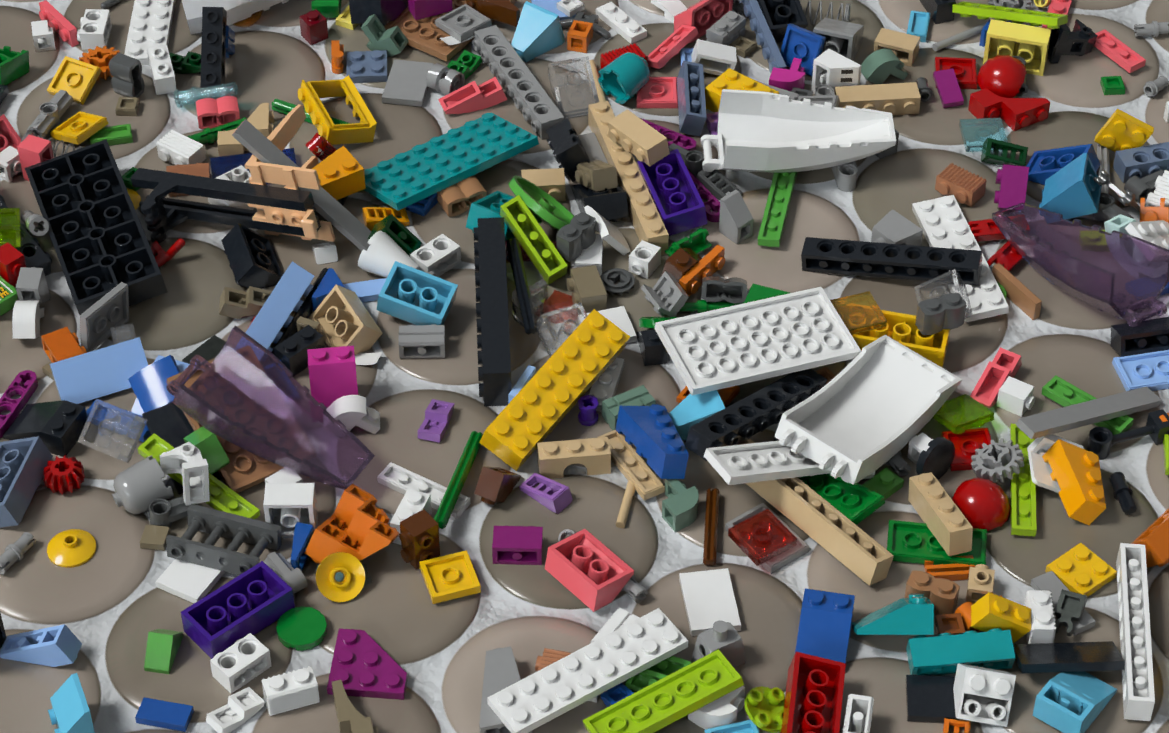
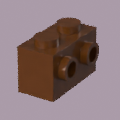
[399,509,440,570]

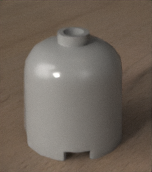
[112,455,174,514]

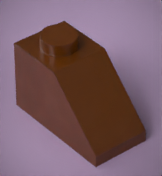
[662,248,702,283]
[474,466,521,505]

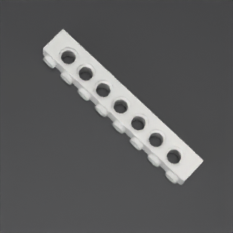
[1116,543,1155,721]

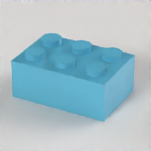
[376,261,458,325]

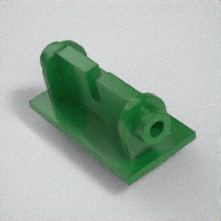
[665,228,712,256]

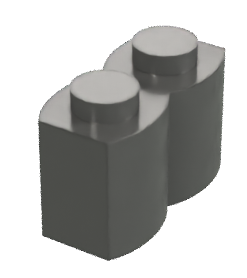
[109,53,145,97]
[557,212,596,262]
[701,276,747,303]
[915,293,966,335]

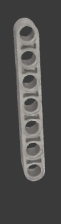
[814,84,858,192]

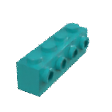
[906,628,1015,676]

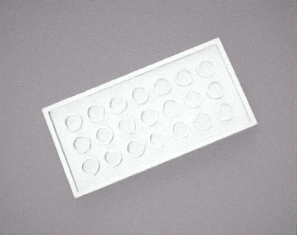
[655,287,861,396]

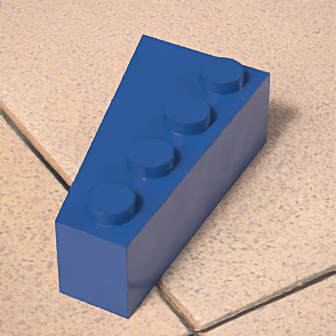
[616,404,689,479]

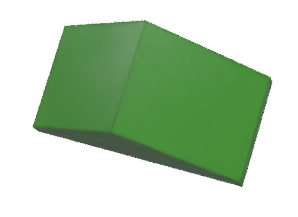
[183,426,230,475]
[144,629,184,674]

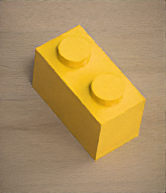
[971,592,1031,643]

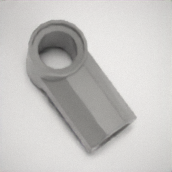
[263,552,307,594]

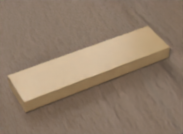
[597,430,665,501]

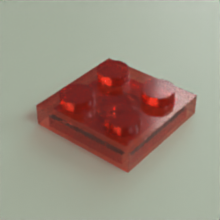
[728,509,797,566]

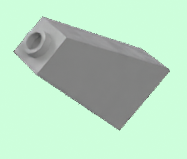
[479,646,532,733]

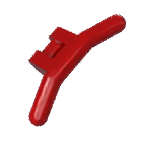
[151,238,185,268]

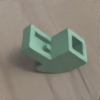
[361,14,409,57]
[861,48,908,84]
[662,479,699,532]

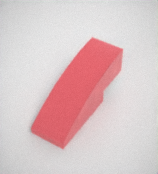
[438,77,508,114]
[969,347,1022,409]

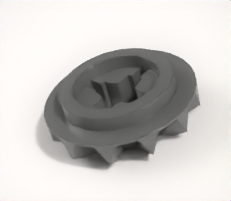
[600,268,635,296]

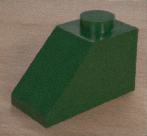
[368,214,422,256]

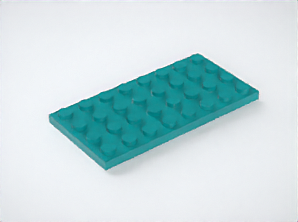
[363,113,539,211]

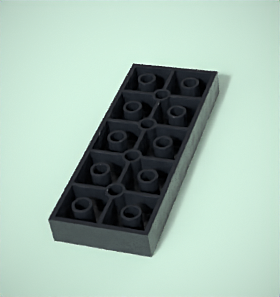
[25,140,168,315]

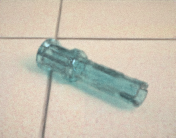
[174,82,238,108]

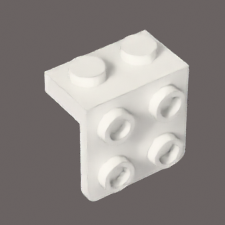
[1027,434,1084,494]

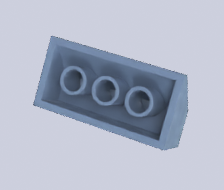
[0,436,53,528]

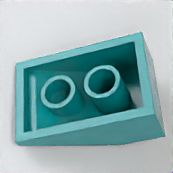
[466,191,514,241]
[852,594,934,635]

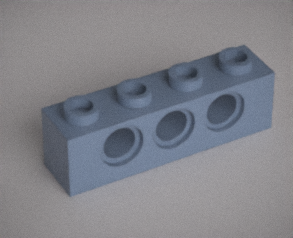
[1113,142,1169,183]

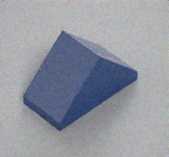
[312,268,345,312]

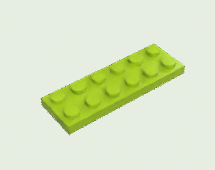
[582,649,744,733]

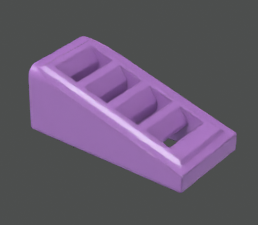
[519,473,573,514]

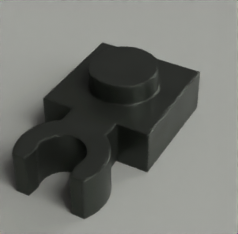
[1055,589,1087,637]

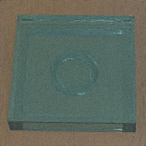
[959,118,1008,152]

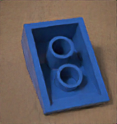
[1026,144,1101,185]
[795,588,855,663]

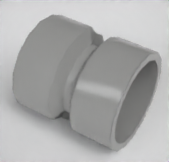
[426,63,465,95]

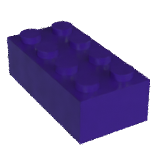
[637,149,708,236]
[181,561,295,659]

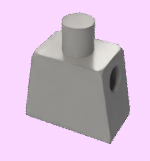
[871,209,923,246]
[691,621,746,667]

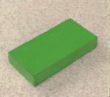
[90,124,133,146]

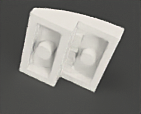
[584,205,631,255]

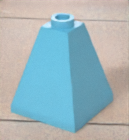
[511,1,565,62]
[669,390,725,440]

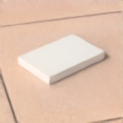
[679,568,741,636]

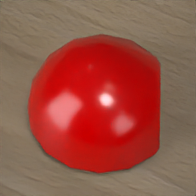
[977,55,1027,98]
[952,478,1011,531]

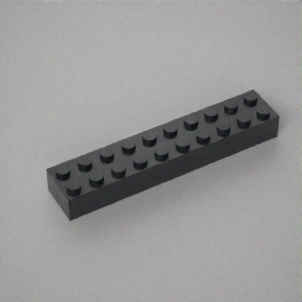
[473,217,512,407]

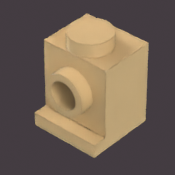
[966,564,995,604]

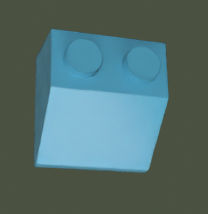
[48,673,95,733]

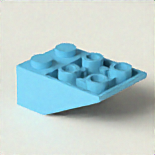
[1032,671,1117,733]

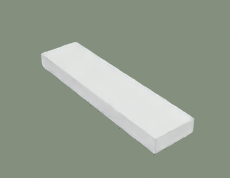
[377,462,471,519]

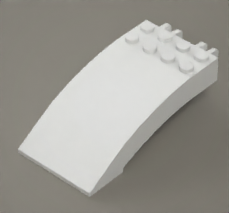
[774,335,962,485]

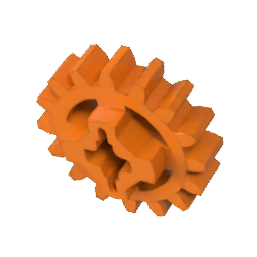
[79,46,120,80]

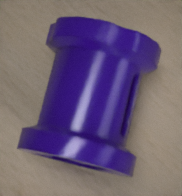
[578,395,599,426]

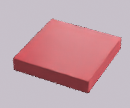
[636,77,678,108]

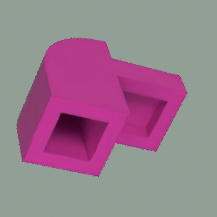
[769,58,805,91]

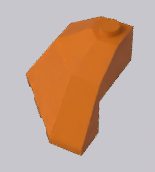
[304,484,399,564]

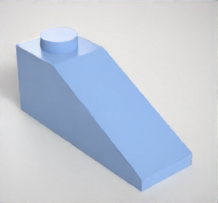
[0,624,82,667]

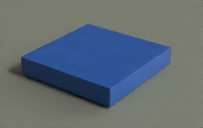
[780,24,826,76]

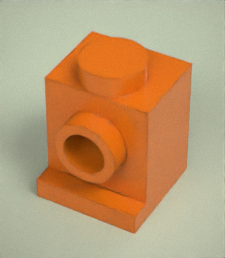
[567,20,593,53]

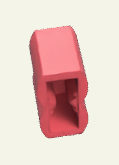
[196,96,240,129]

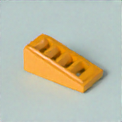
[362,207,410,231]

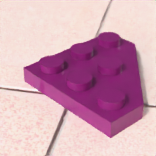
[327,628,408,700]

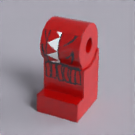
[305,133,337,161]

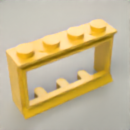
[298,75,377,145]

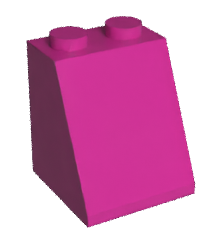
[307,345,358,422]

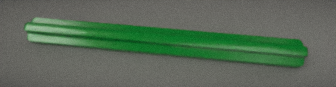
[434,431,483,529]

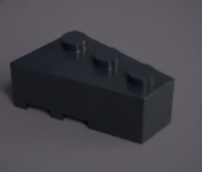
[546,118,590,182]

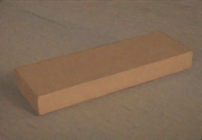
[992,263,1042,320]

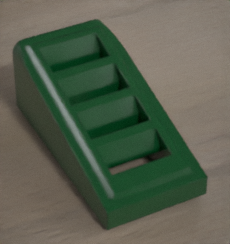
[981,138,1028,166]

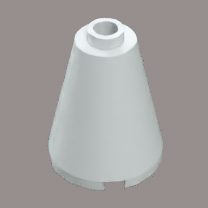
[358,231,420,278]

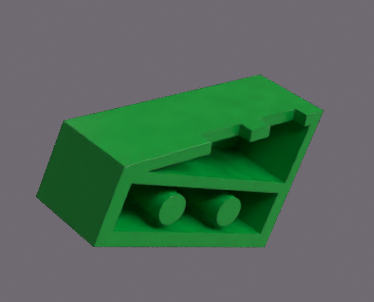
[0,46,30,85]

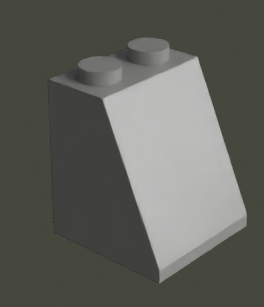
[813,18,864,61]

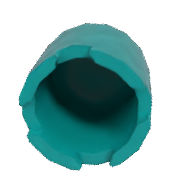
[598,52,650,104]

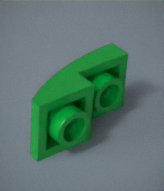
[447,50,483,80]

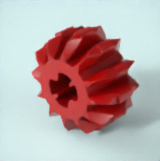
[43,455,85,495]

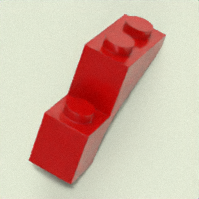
[968,88,1050,131]

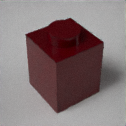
[299,9,328,45]

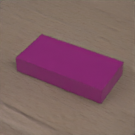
[933,69,964,108]

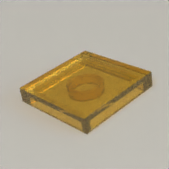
[830,291,887,335]

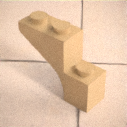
[217,103,274,161]

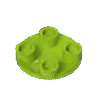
[744,686,785,733]

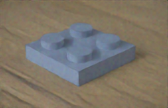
[346,50,388,83]

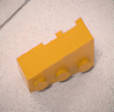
[312,145,366,200]
[1042,439,1106,525]

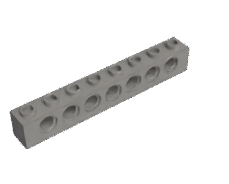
[472,25,564,140]

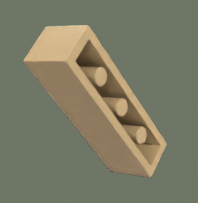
[835,82,921,115]
[908,472,973,556]

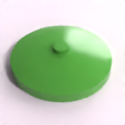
[509,176,574,231]

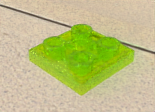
[933,394,994,434]

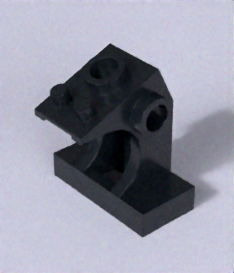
[1047,19,1098,63]

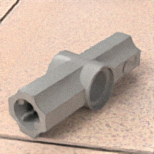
[27,90,73,138]

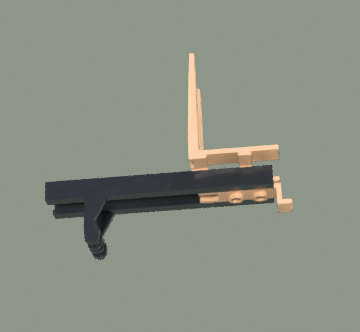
[130,104,335,243]

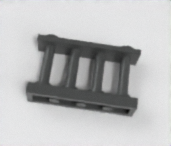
[166,504,282,575]

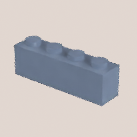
[677,61,707,136]

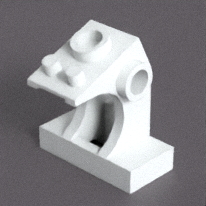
[160,442,210,506]

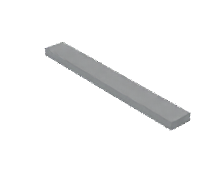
[232,119,371,251]
[1016,387,1162,439]

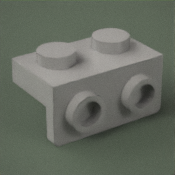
[641,271,689,317]

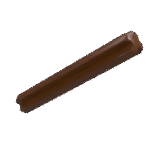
[703,488,720,566]

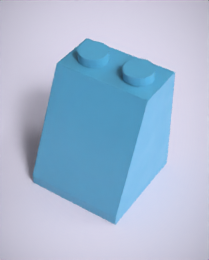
[1039,153,1102,223]

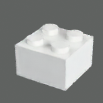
[263,483,318,538]

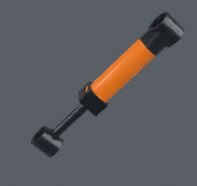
[1086,409,1169,460]

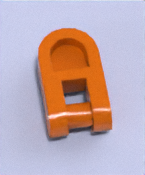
[331,40,344,74]

